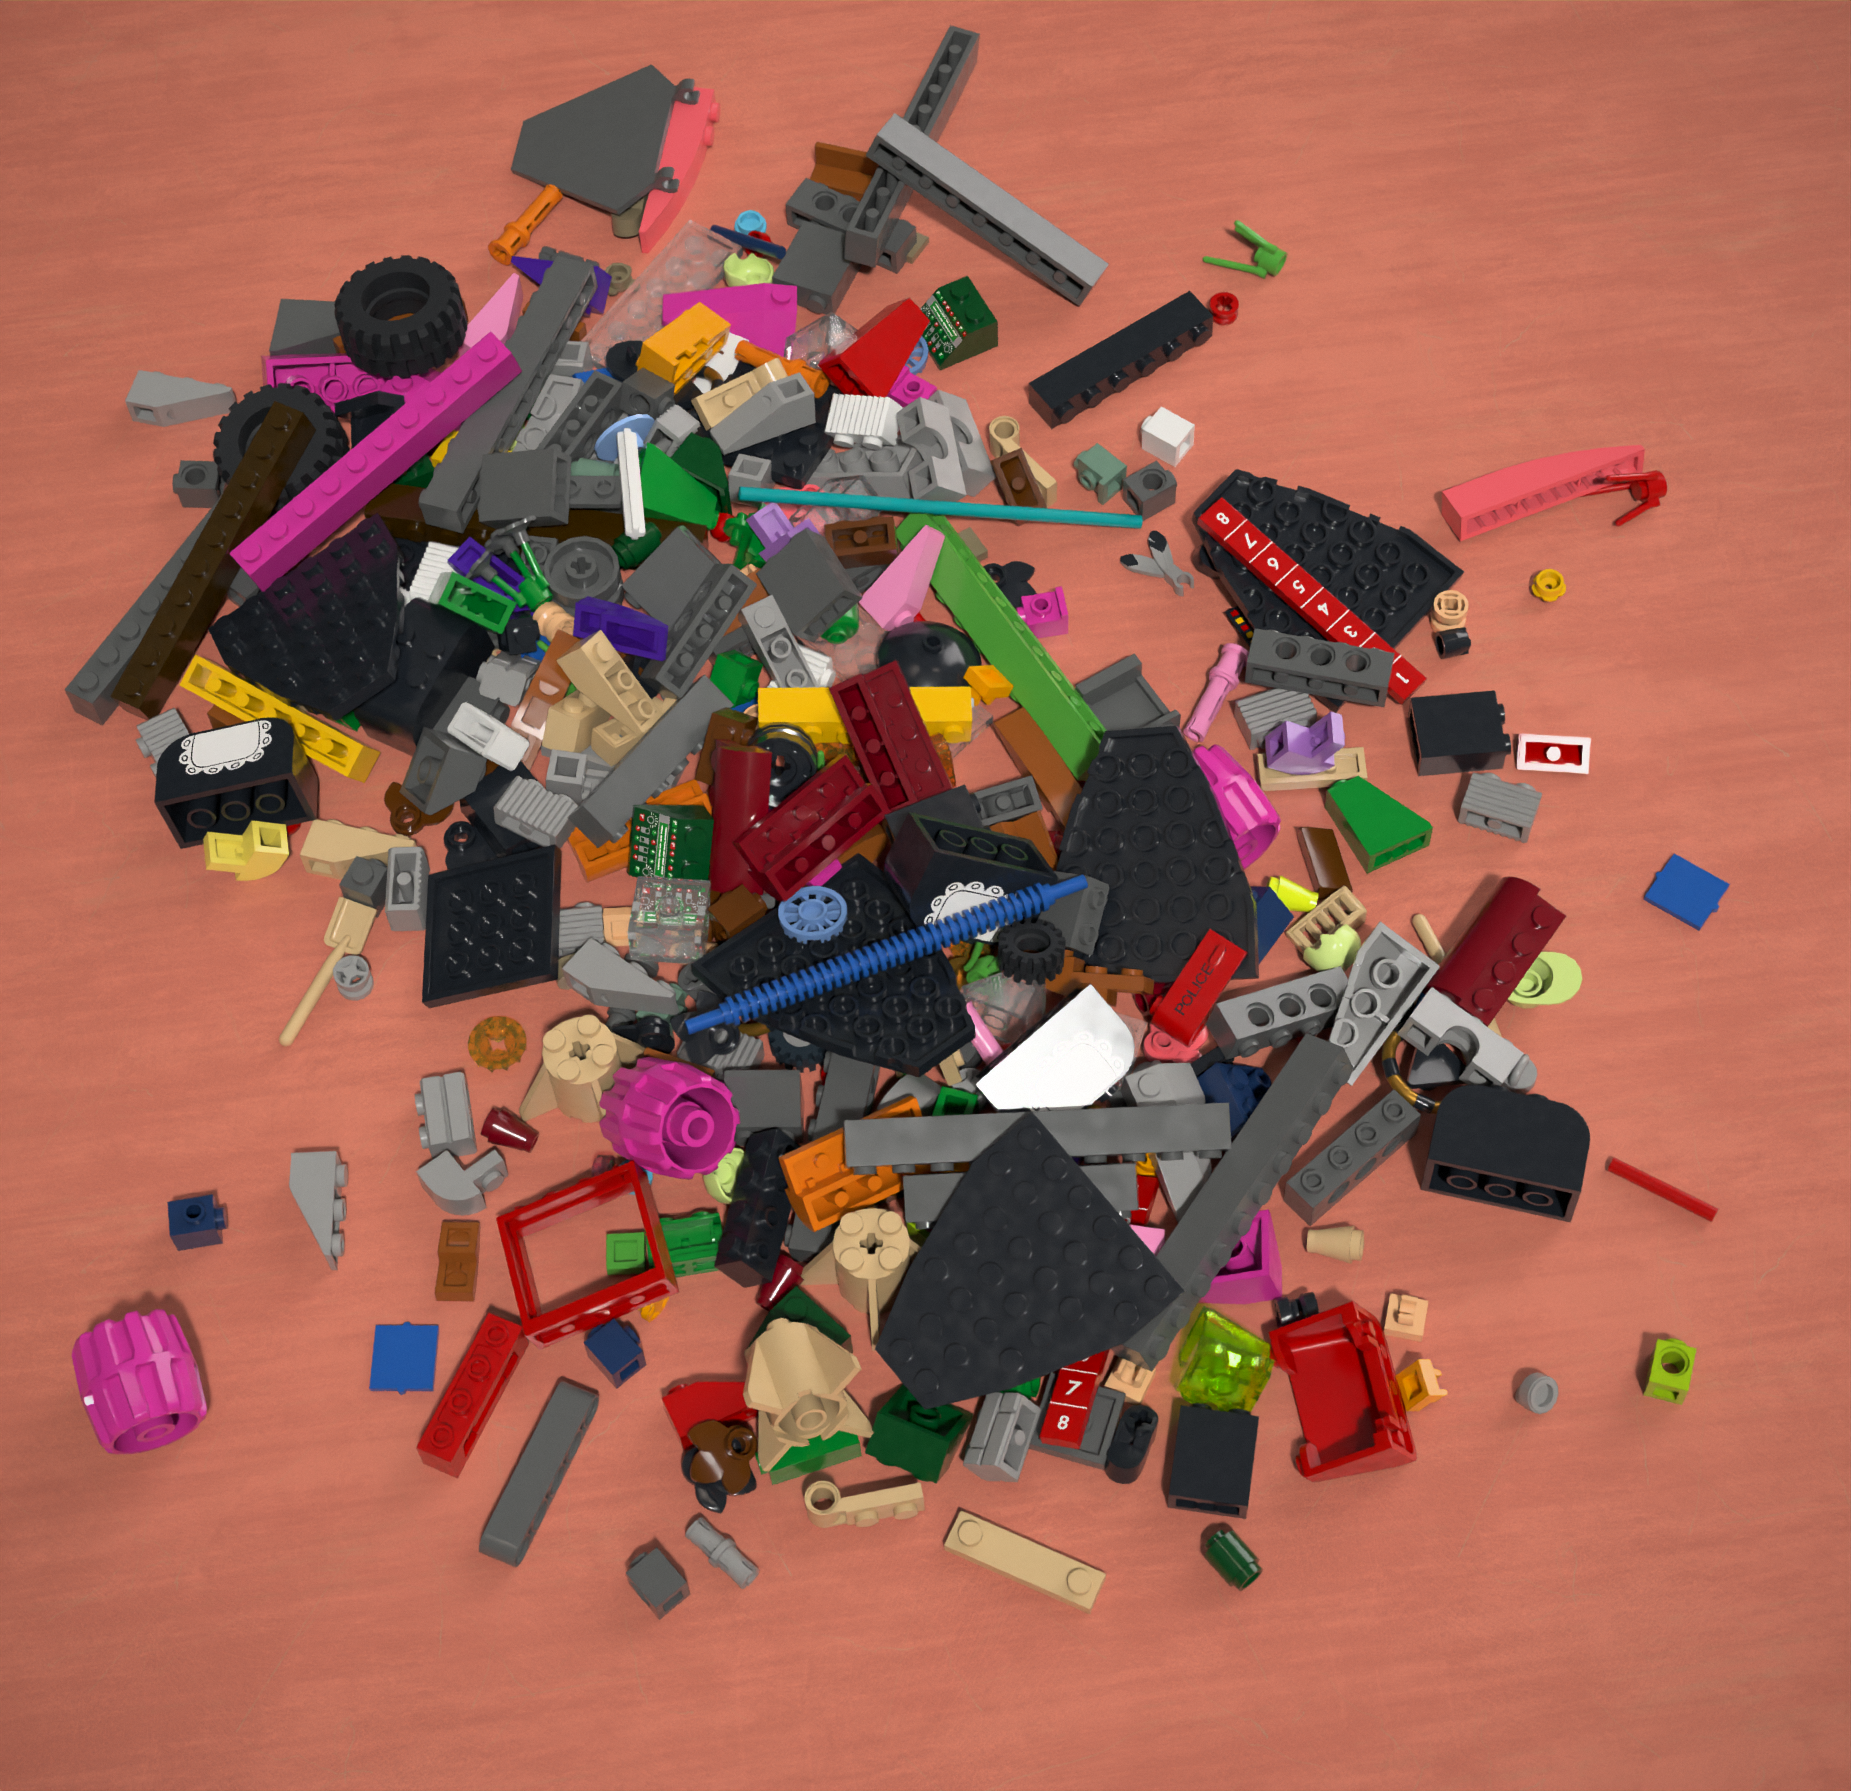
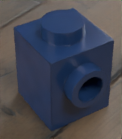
[167,1194,228,1251]
[583,1319,647,1389]

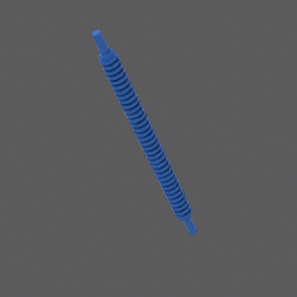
[684,874,1088,1035]

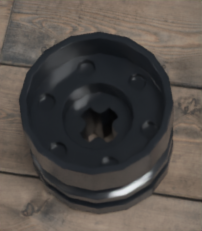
[746,722,817,810]

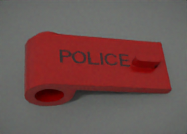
[1149,929,1248,1048]

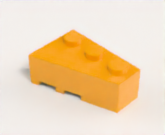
[636,302,731,396]

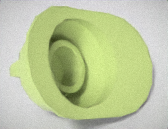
[1507,952,1582,1008]

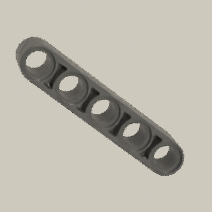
[479,1381,599,1567]

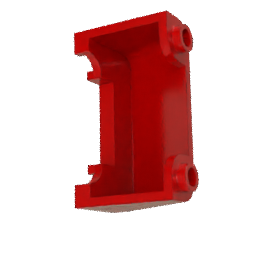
[1268,1301,1417,1483]

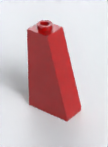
[818,297,930,398]

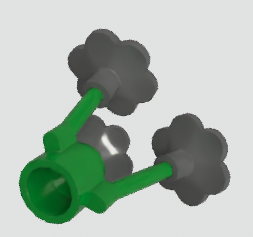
[465,515,554,612]

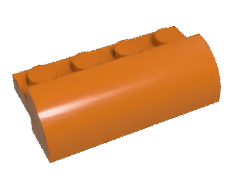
[567,779,712,883]
[778,1096,939,1232]

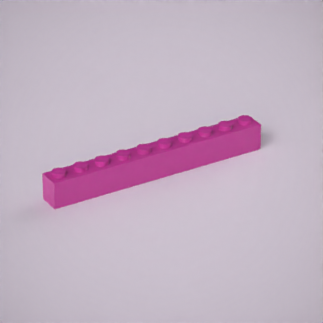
[229,331,522,592]

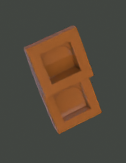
[435,1222,480,1302]

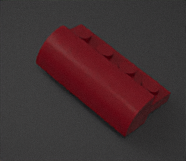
[829,660,954,813]
[708,739,772,895]
[733,754,891,902]
[1422,876,1566,1027]

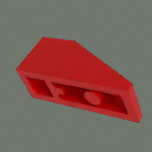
[661,1381,759,1451]

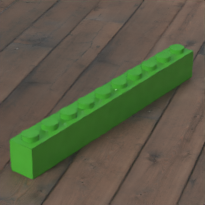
[896,513,1107,781]

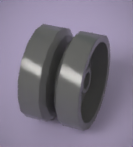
[543,536,624,617]

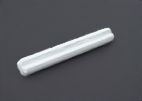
[616,428,646,540]

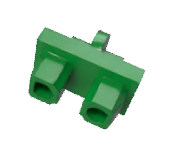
[723,502,767,570]

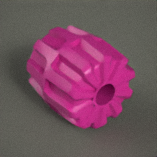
[1193,744,1281,869]
[599,1057,740,1180]
[72,1309,207,1455]

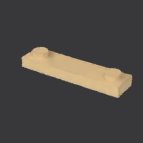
[944,1511,1106,1614]

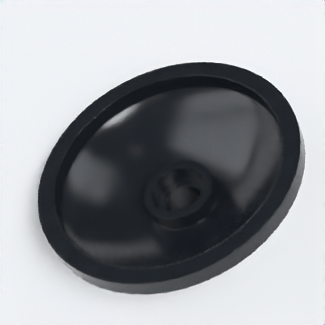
[877,621,982,687]

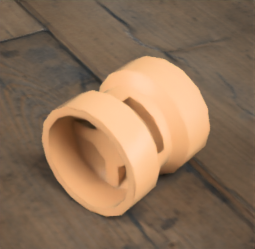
[1430,590,1469,633]
[533,601,574,643]

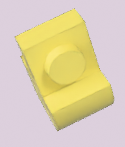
[203,821,289,881]

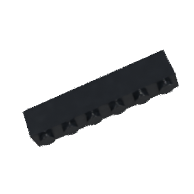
[1029,291,1213,429]

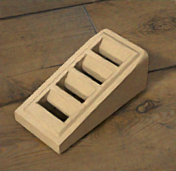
[591,718,660,766]
[1286,886,1367,955]

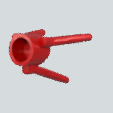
[1580,470,1667,526]

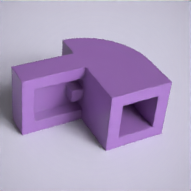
[746,503,820,562]
[1265,711,1345,775]

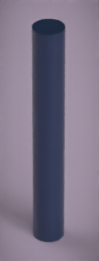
[709,225,786,259]

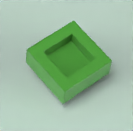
[606,1232,646,1275]

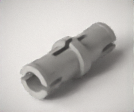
[685,1517,760,1589]

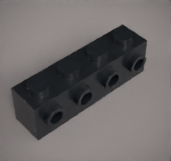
[714,1128,801,1288]

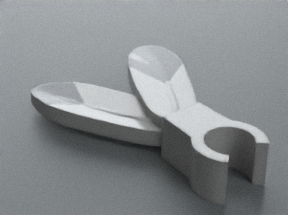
[1120,531,1194,596]

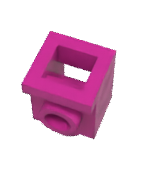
[887,365,937,408]
[1016,586,1068,639]

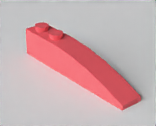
[639,87,720,253]
[1442,445,1645,541]

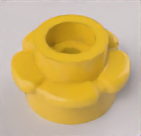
[1532,569,1566,602]

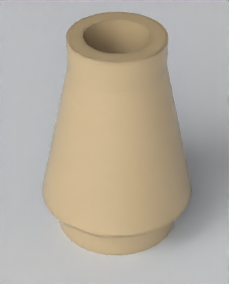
[1307,1226,1364,1264]

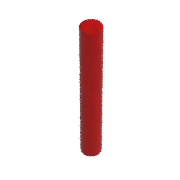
[1607,1157,1718,1222]

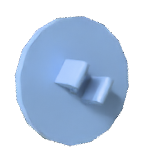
[594,414,655,461]

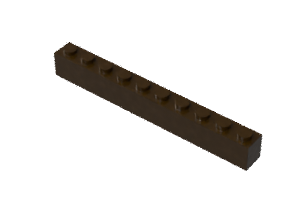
[110,401,316,720]
[364,483,709,570]

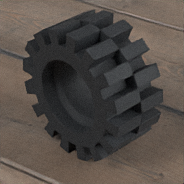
[997,918,1066,985]

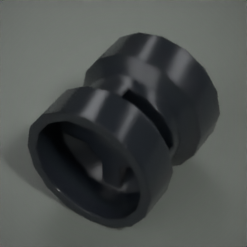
[1274,1292,1319,1328]

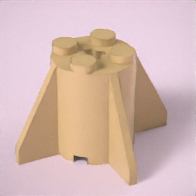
[519,1015,646,1143]
[800,1203,922,1351]
[743,1318,874,1472]

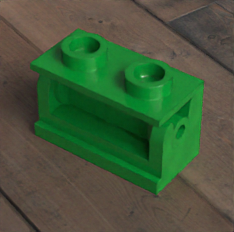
[644,1212,723,1278]

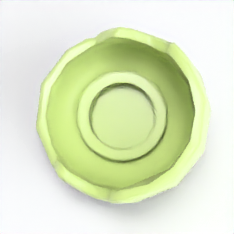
[723,253,774,287]
[1303,924,1361,972]
[703,1148,745,1205]

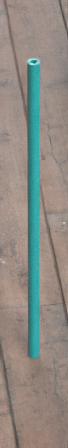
[738,486,1143,529]

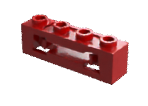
[416,1313,529,1478]

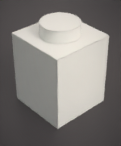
[1140,407,1195,467]

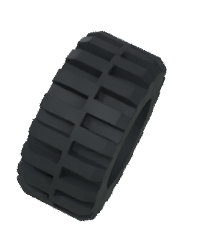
[334,255,467,379]
[213,383,350,517]

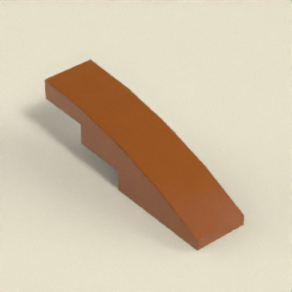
[992,707,1082,832]

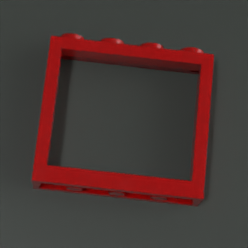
[496,1160,680,1350]

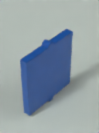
[1644,853,1730,931]
[369,1322,439,1395]

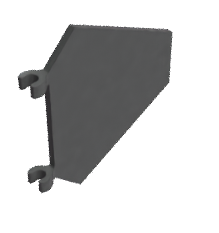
[511,64,700,215]

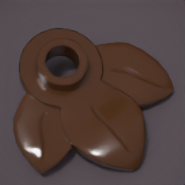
[384,782,454,836]
[687,1420,757,1495]

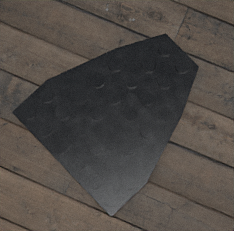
[1191,469,1464,713]
[208,513,405,722]
[1041,726,1259,990]
[691,853,976,1077]
[875,1112,1186,1410]

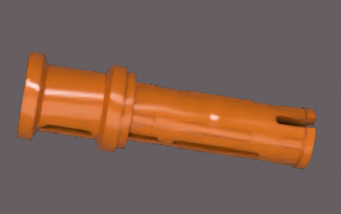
[488,184,563,265]
[735,340,830,398]

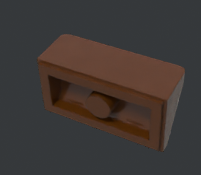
[991,447,1047,526]
[1298,827,1353,900]

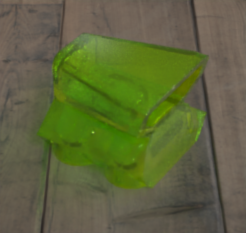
[1174,1306,1275,1413]

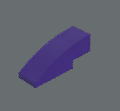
[573,596,668,661]

